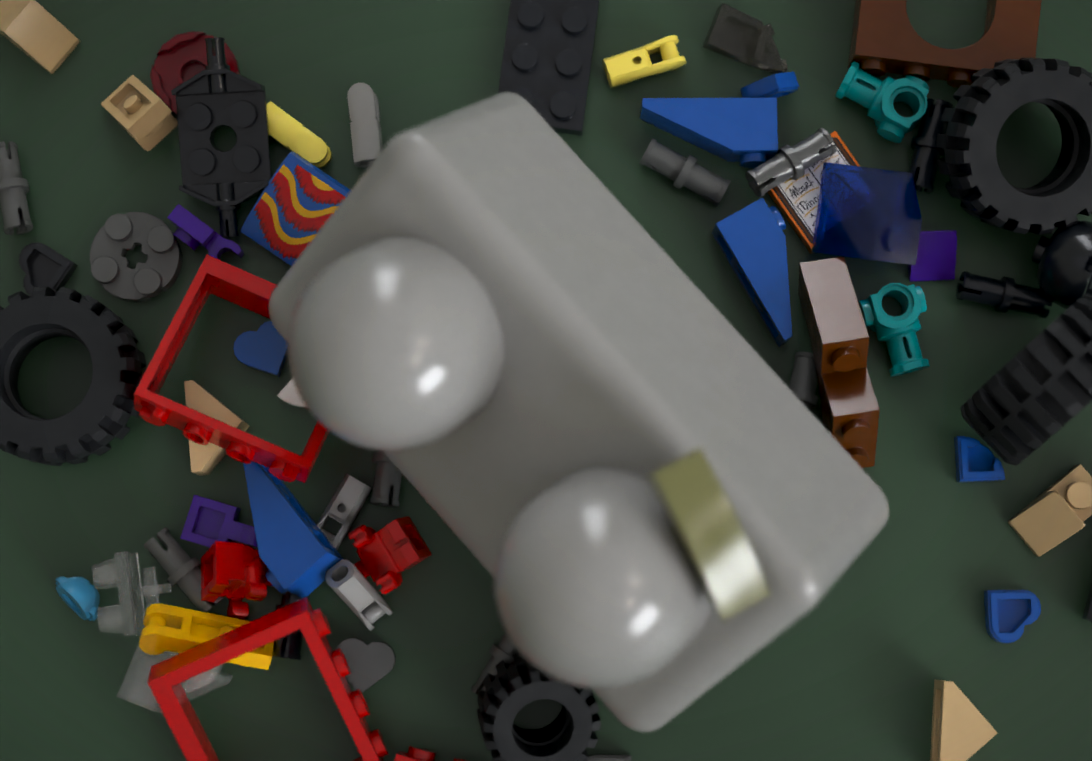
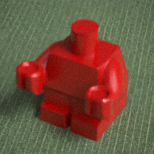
[348,516,432,595]
[201,541,274,620]

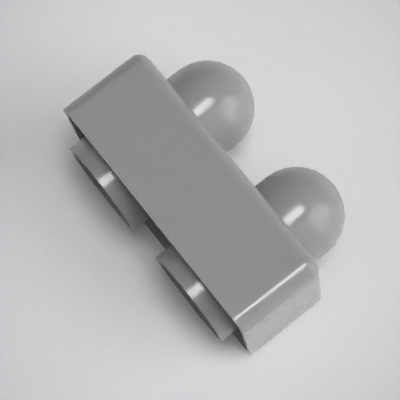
[269,92,889,732]

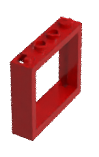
[134,254,330,483]
[147,597,389,761]

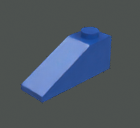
[640,98,778,168]
[712,197,792,347]
[243,461,343,598]

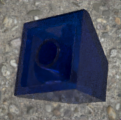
[812,162,922,265]

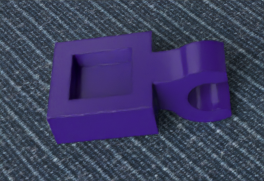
[167,204,244,260]
[180,495,257,547]

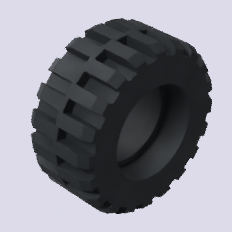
[936,58,1092,235]
[0,286,147,466]
[961,294,1092,466]

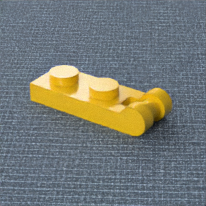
[139,603,274,670]

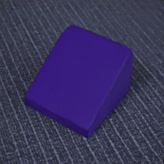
[906,230,957,282]

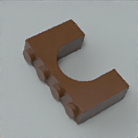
[848,0,1041,88]

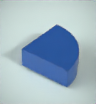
[954,436,1006,482]

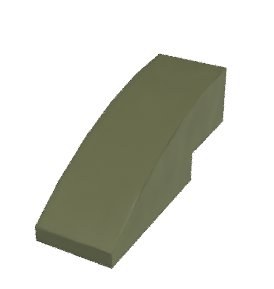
[646,448,770,621]

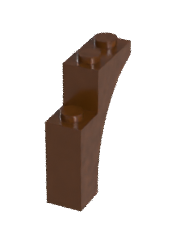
[798,256,880,469]

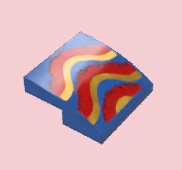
[240,151,351,266]

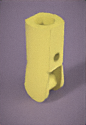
[602,35,687,88]
[266,101,332,168]

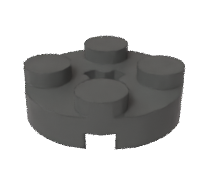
[90,212,183,303]

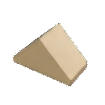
[0,0,80,75]
[184,380,250,476]
[930,680,997,761]

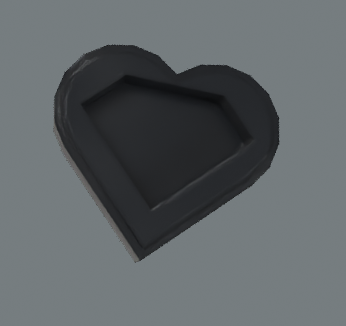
[19,242,78,296]

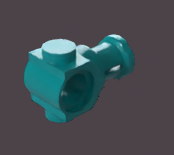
[834,61,929,143]
[858,283,930,377]

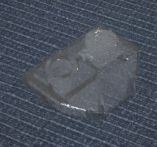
[117,644,233,713]

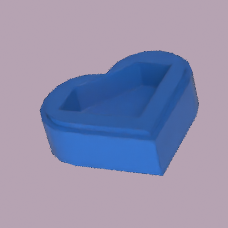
[740,72,799,98]
[233,321,288,377]
[984,590,1041,643]

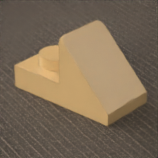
[101,74,178,151]
[1008,464,1092,557]

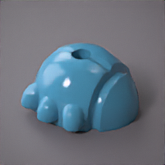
[55,576,100,621]

